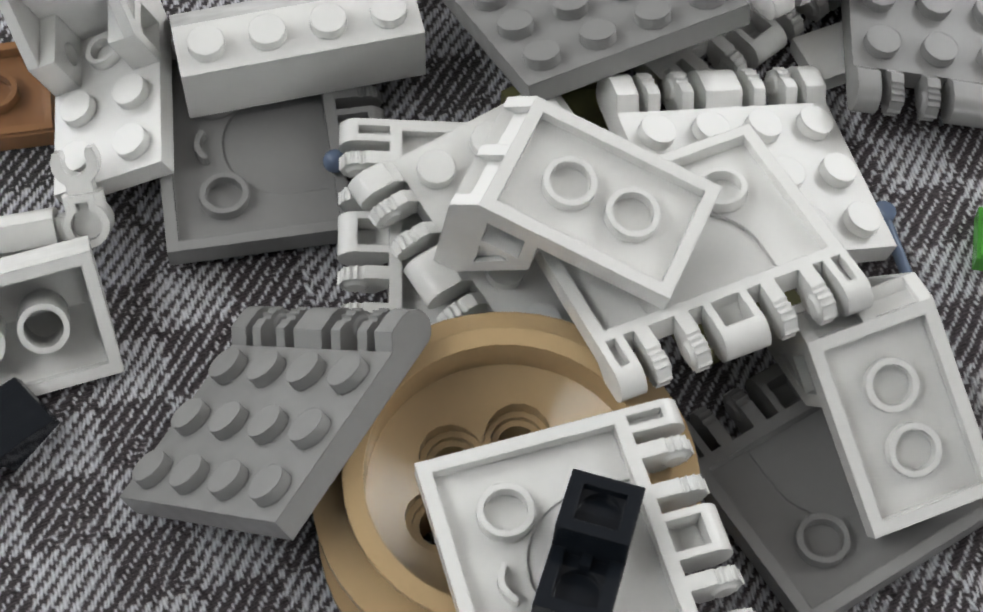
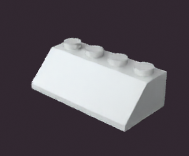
[169,0,426,119]
[0,235,125,396]

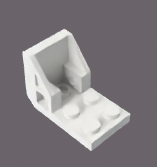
[0,0,174,204]
[433,96,723,310]
[767,272,983,539]

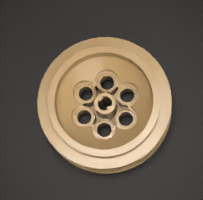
[313,312,701,612]

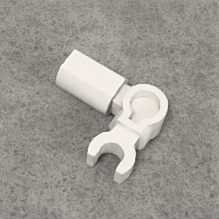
[0,144,115,258]

